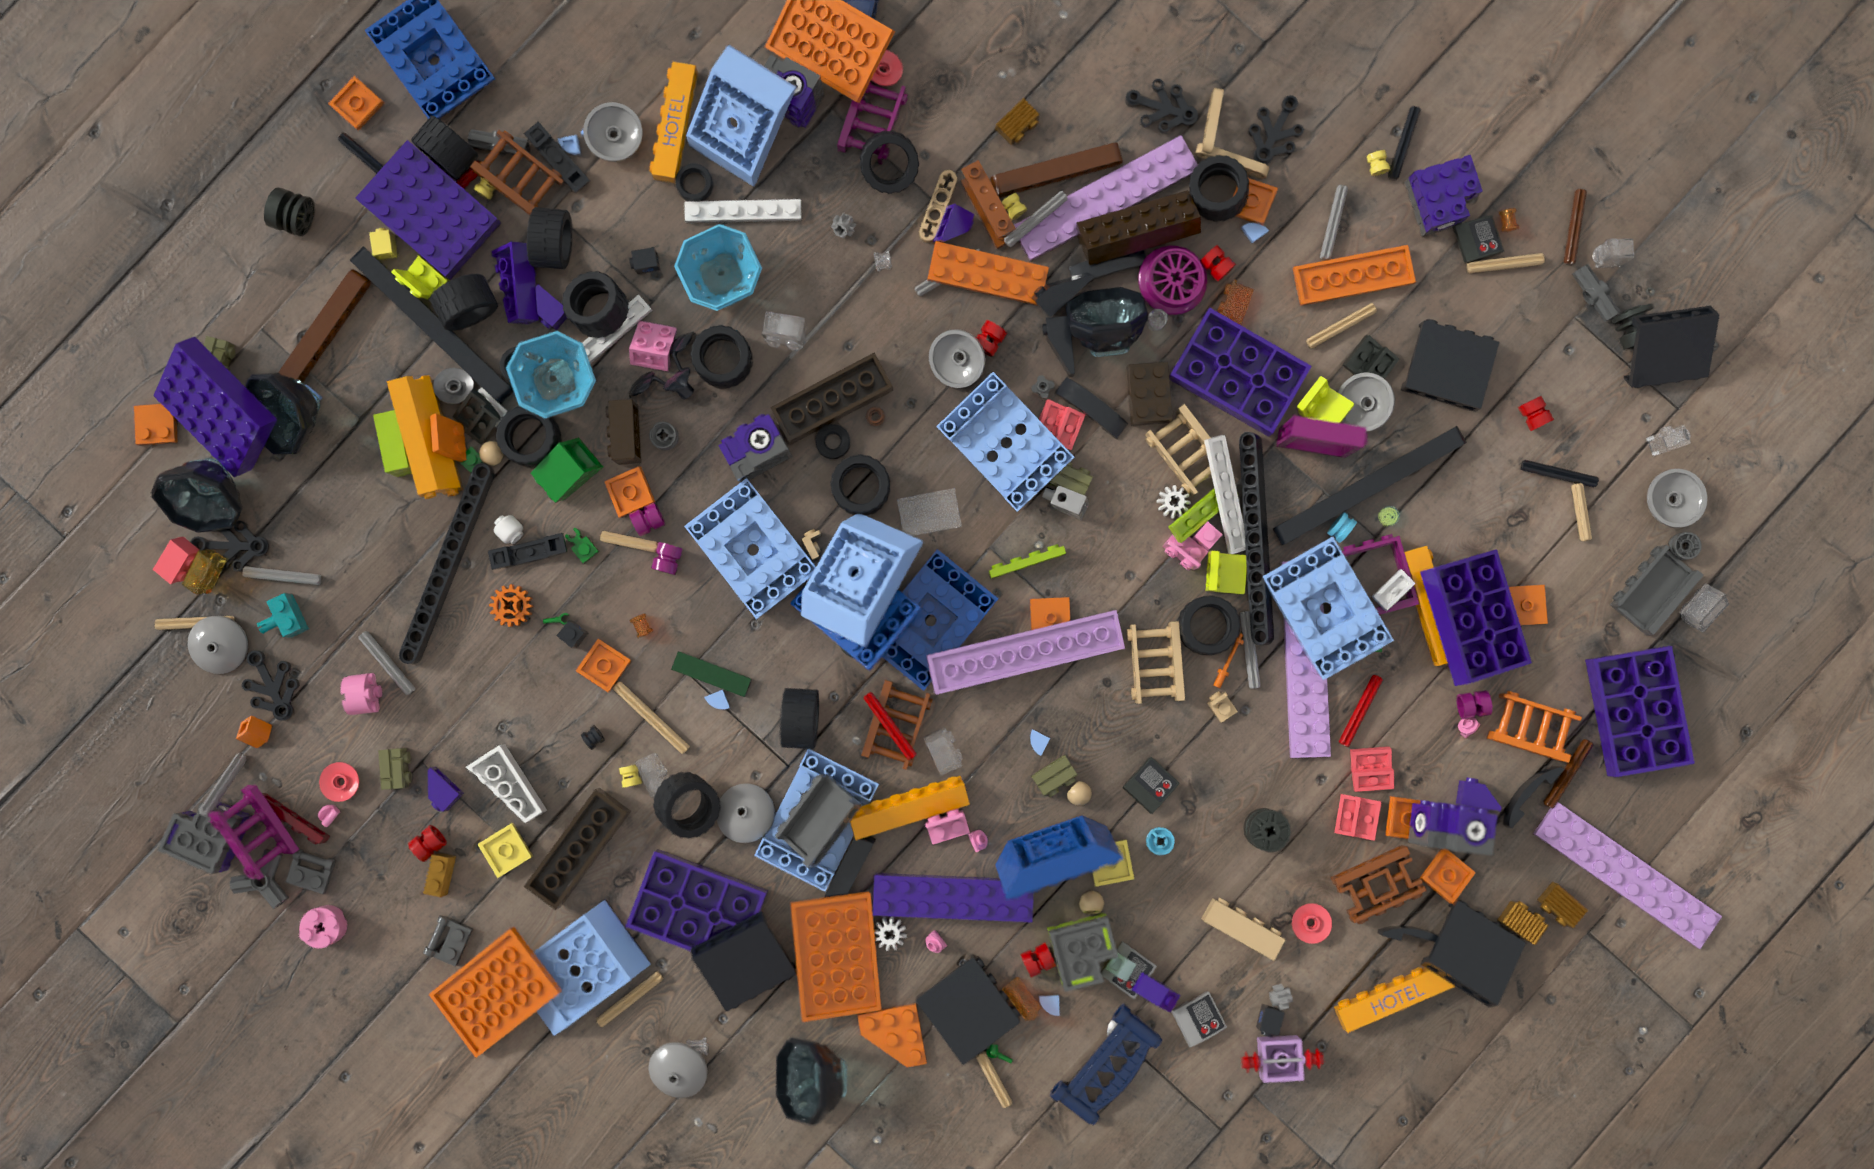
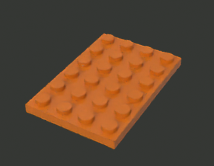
[765,0,895,103]
[790,892,881,1022]
[428,927,562,1058]

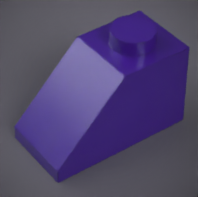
[934,204,974,242]
[536,285,567,331]
[428,767,464,812]
[1456,777,1501,811]
[1132,973,1181,1013]

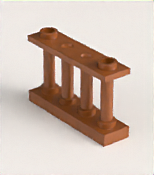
[470,130,563,215]
[961,160,1016,249]
[861,680,933,770]

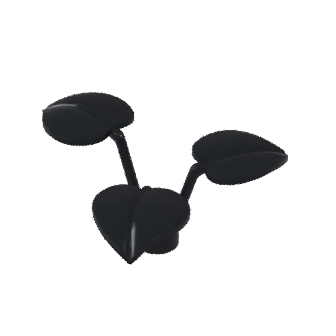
[629,331,695,400]

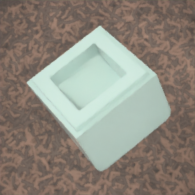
[1106,953,1136,981]

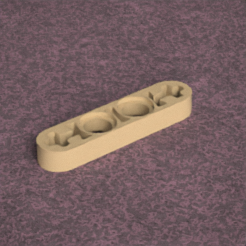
[1201,88,1224,154]
[1195,143,1269,179]
[919,170,957,243]

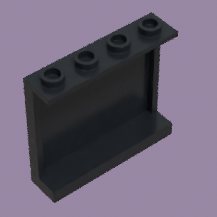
[1624,305,1720,388]
[1401,319,1500,412]
[1420,900,1526,1007]
[690,911,797,1012]
[916,955,1021,1065]

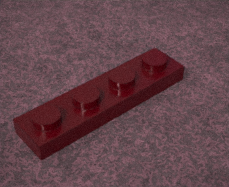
[262,793,330,845]

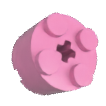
[341,673,382,715]
[299,905,347,948]

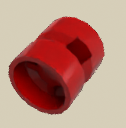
[1200,245,1236,282]
[976,320,1007,357]
[1518,395,1554,431]
[408,825,447,862]
[1020,943,1056,978]

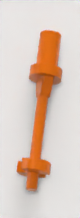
[1213,633,1244,689]

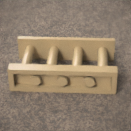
[1145,404,1232,496]
[1127,621,1185,704]

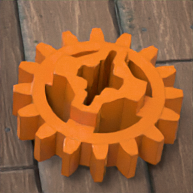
[489,584,533,627]

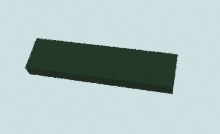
[671,651,752,697]

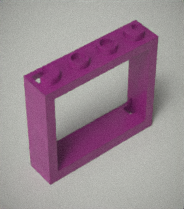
[1276,416,1368,458]
[1342,534,1419,615]

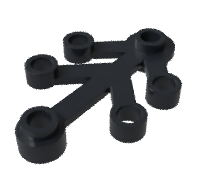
[1125,78,1198,134]
[1248,95,1304,165]
[190,521,269,572]
[242,651,300,721]

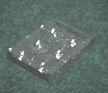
[897,488,962,536]

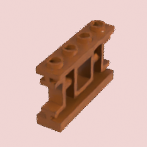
[1331,845,1427,924]

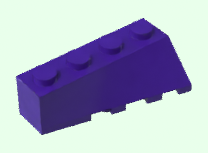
[491,241,539,325]

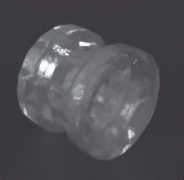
[874,250,892,272]
[1147,309,1168,331]

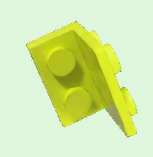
[392,256,450,299]
[1297,376,1354,423]
[1205,551,1247,594]

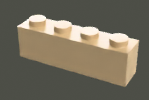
[1201,897,1285,961]

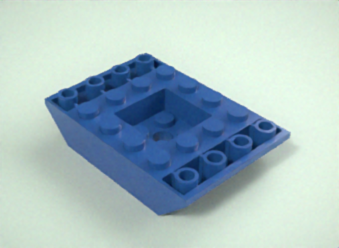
[365,0,495,119]
[882,549,998,691]
[790,569,921,671]
[995,815,1123,899]

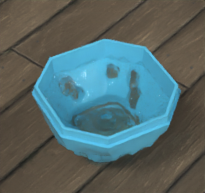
[674,224,762,311]
[506,331,596,418]

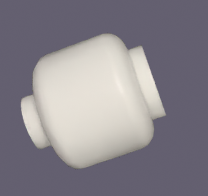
[494,515,523,544]

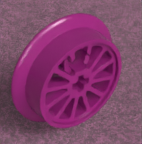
[1138,245,1207,315]

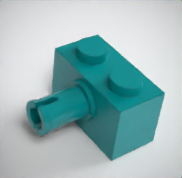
[257,593,309,638]

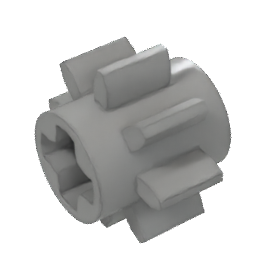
[831,213,856,238]
[1269,984,1293,1010]

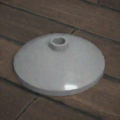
[583,102,643,162]
[929,329,985,388]
[1338,373,1395,432]
[1647,469,1707,528]
[188,615,248,674]
[717,783,775,843]
[649,1042,708,1098]

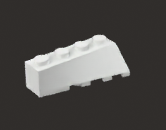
[466,744,547,823]

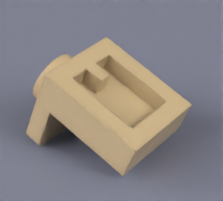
[802,529,821,561]
[1207,691,1238,723]

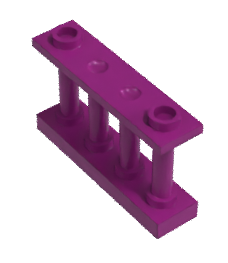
[837,82,908,165]
[208,785,299,879]

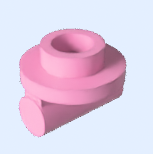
[1458,718,1480,738]
[318,805,340,827]
[967,830,988,852]
[926,930,947,953]

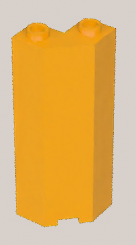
[387,375,464,499]

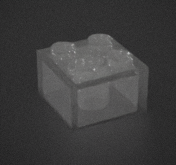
[762,311,808,350]

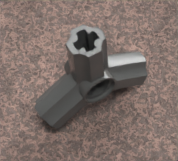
[230,849,289,909]

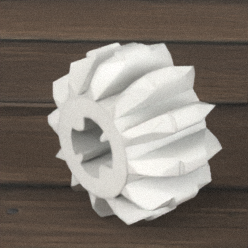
[1157,485,1191,519]
[874,916,907,951]

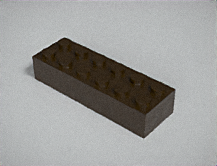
[1076,190,1201,266]
[770,352,893,445]
[524,788,631,910]

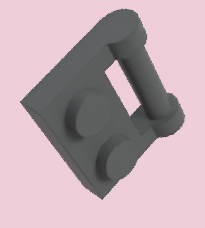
[286,849,336,894]
[423,915,473,966]

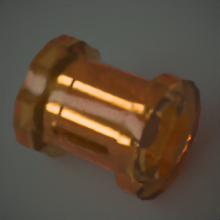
[1498,208,1519,232]
[629,613,653,638]

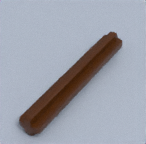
[1564,189,1587,265]
[1543,739,1593,809]

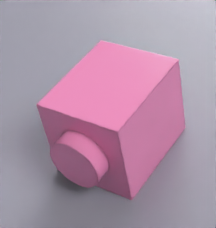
[1192,522,1223,550]

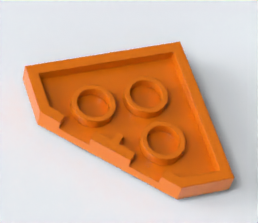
[857,1003,927,1067]

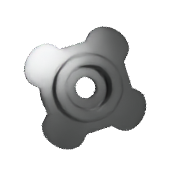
[1031,375,1054,398]

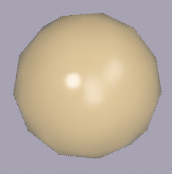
[479,441,503,466]
[1067,781,1092,806]
[1079,891,1104,914]

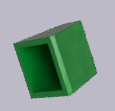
[530,438,604,503]

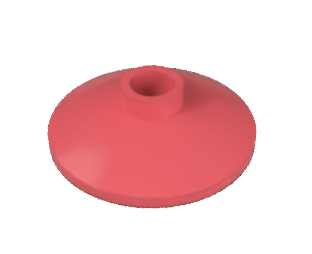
[871,50,903,86]
[319,762,359,802]
[1292,903,1332,944]

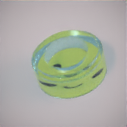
[1378,506,1400,526]

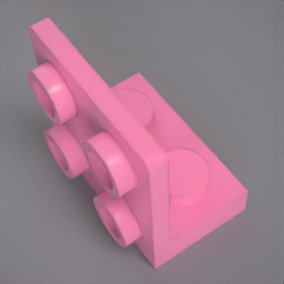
[629,321,677,371]
[1162,534,1208,570]
[925,809,970,845]

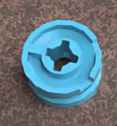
[1327,512,1357,543]
[1146,827,1175,855]

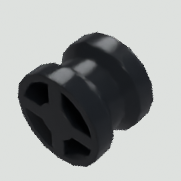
[581,725,605,750]

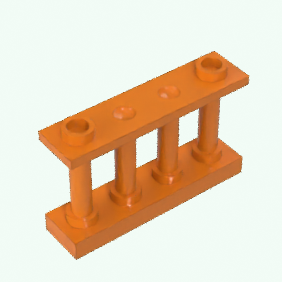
[1487,691,1582,763]

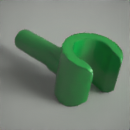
[543,613,569,625]
[987,1044,1013,1064]

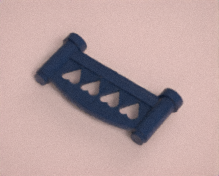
[1049,1004,1162,1125]

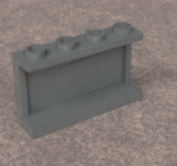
[1610,545,1704,635]
[775,774,862,868]

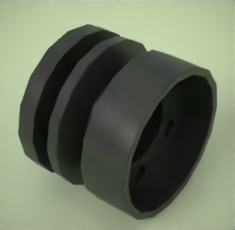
[264,187,315,237]
[1612,303,1656,350]
[1243,808,1291,852]

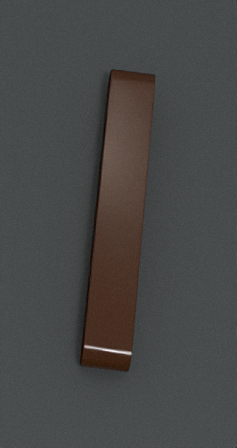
[990,143,1123,198]
[278,269,371,384]

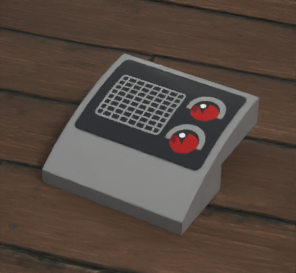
[1101,941,1157,999]
[1171,992,1227,1047]

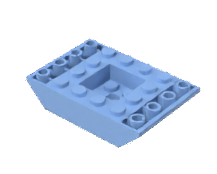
[686,45,796,187]
[684,478,816,619]
[801,513,923,647]
[1262,537,1394,680]

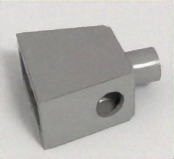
[1042,486,1089,521]

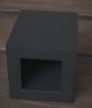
[629,247,660,274]
[556,620,589,649]
[1256,1004,1285,1037]

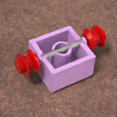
[1241,1035,1324,1082]

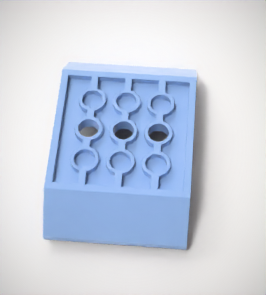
[936,372,1075,512]
[754,749,879,891]
[534,900,651,1036]

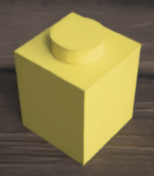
[369,228,398,260]

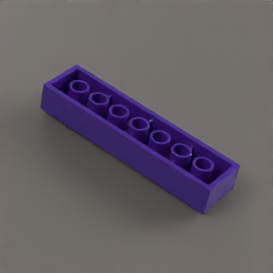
[873,873,1034,922]

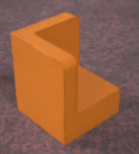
[236,715,272,748]

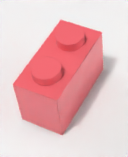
[153,536,200,584]

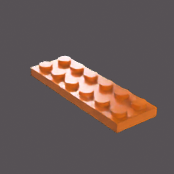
[927,241,1049,306]
[1292,245,1416,306]

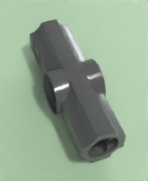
[468,129,530,156]
[1572,264,1621,322]

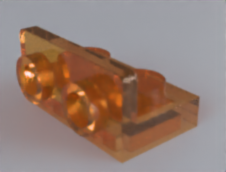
[1217,279,1254,325]
[1002,977,1041,1021]

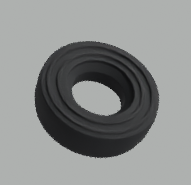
[815,424,851,459]

